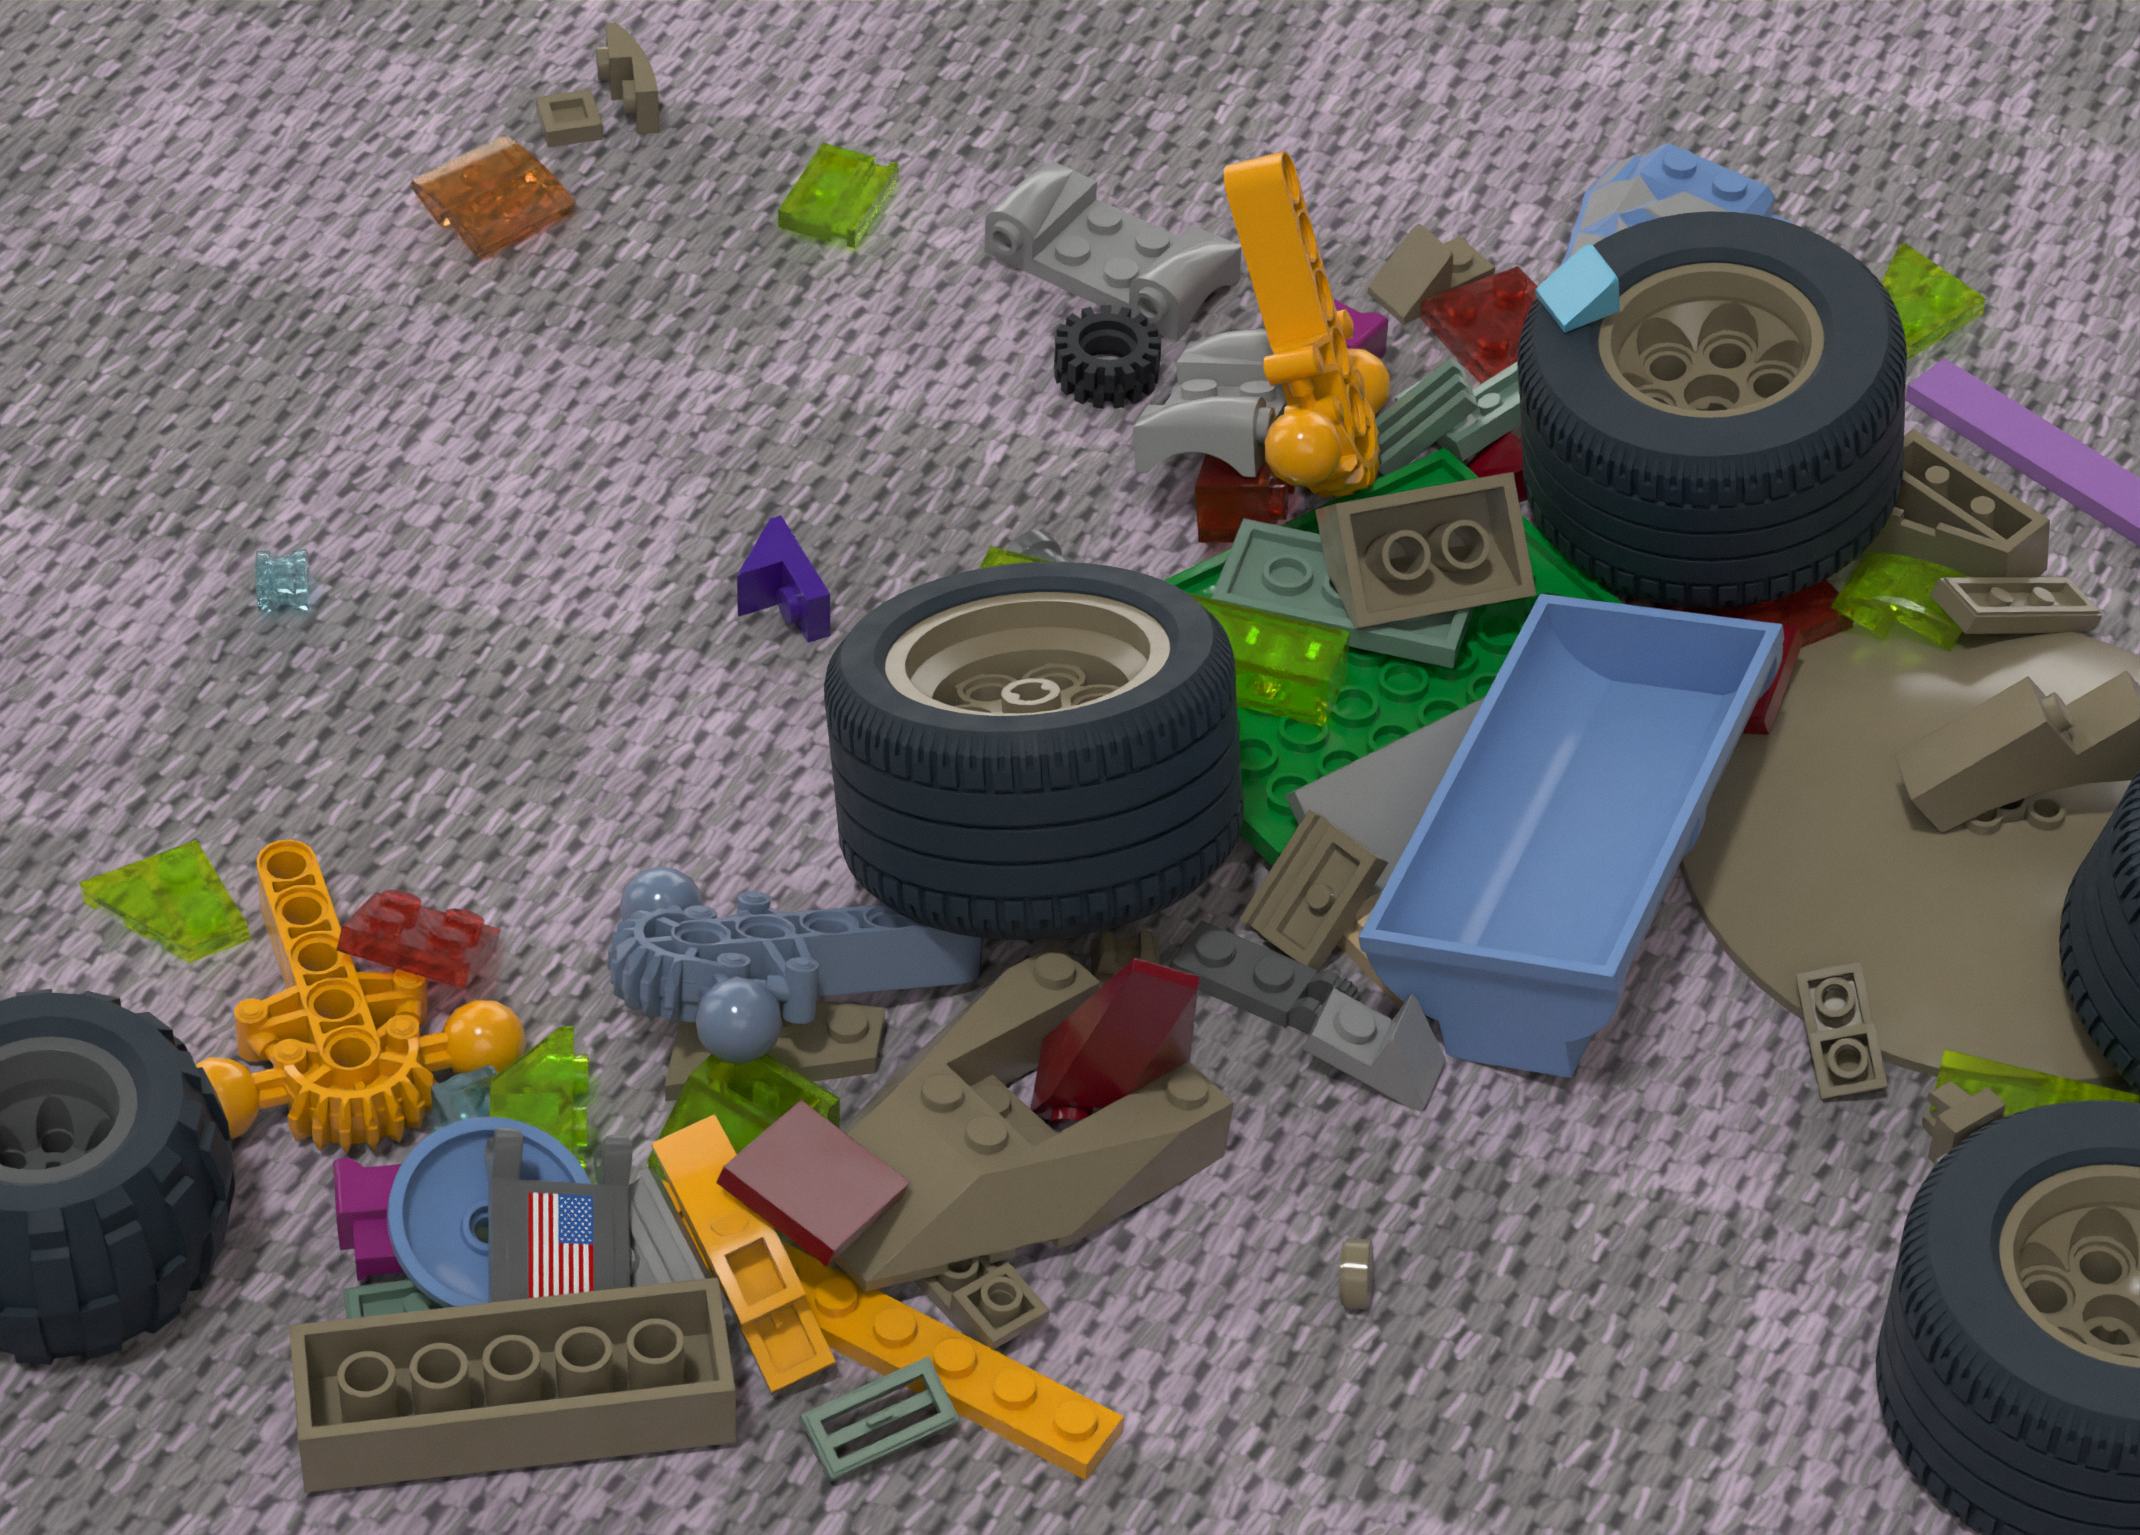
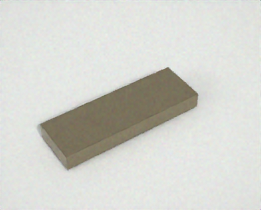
[1930,577,2103,634]

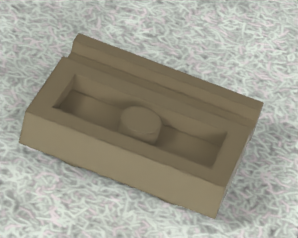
[1240,809,1389,973]

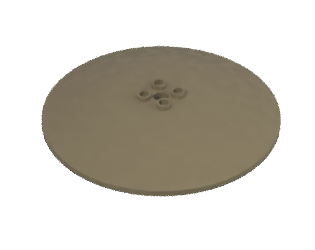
[1680,615,2140,1090]

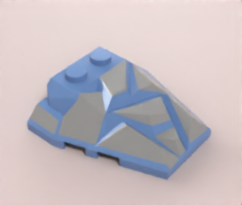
[1561,143,1793,265]

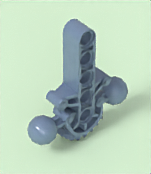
[608,866,983,1065]

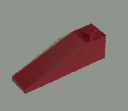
[1030,958,1200,1131]

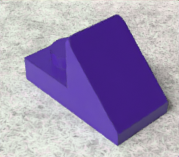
[737,515,831,643]

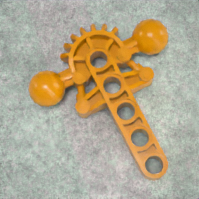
[1224,151,1391,498]
[195,839,527,1155]

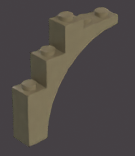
[1894,670,2140,833]

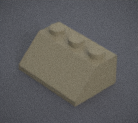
[1315,472,1536,629]

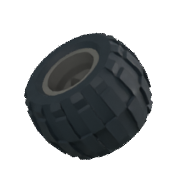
[0,989,235,1365]

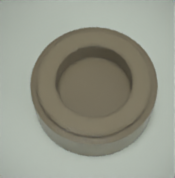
[1340,1239,1374,1309]

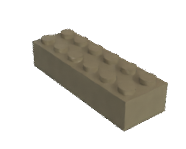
[289,1277,737,1493]

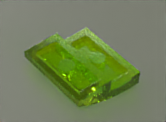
[1831,553,1970,652]

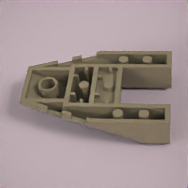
[834,943,1234,1292]

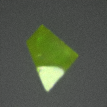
[1881,242,1986,360]
[79,840,250,963]

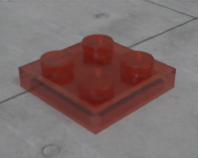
[336,890,501,989]

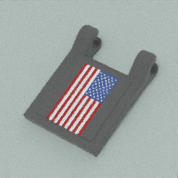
[485,1128,632,1303]

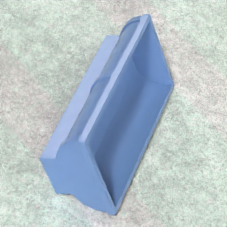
[1358,594,1784,1078]

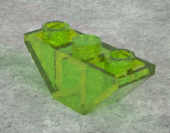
[489,1026,589,1174]

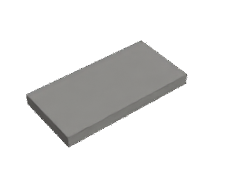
[1285,696,1486,900]

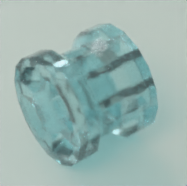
[255,549,310,612]

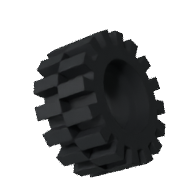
[1054,305,1161,409]

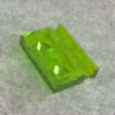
[778,143,899,249]

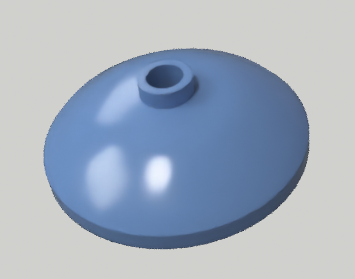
[387,1117,591,1308]

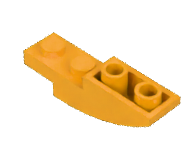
[651,1114,836,1395]

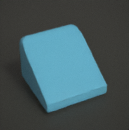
[1535,244,1620,333]

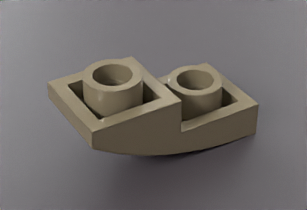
[596,23,660,134]
[1795,961,1888,1100]
[914,1256,1050,1350]

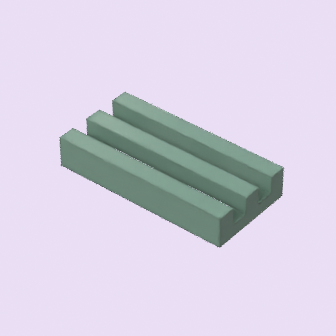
[1375,358,1478,476]
[798,1356,960,1483]

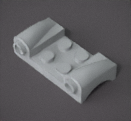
[984,160,1242,342]
[1133,328,1288,477]

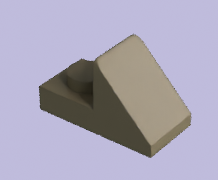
[1368,224,1495,325]

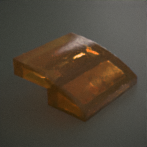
[410,135,576,259]

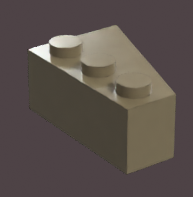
[1861,429,2050,580]

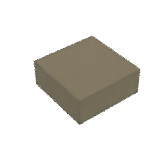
[536,89,603,148]

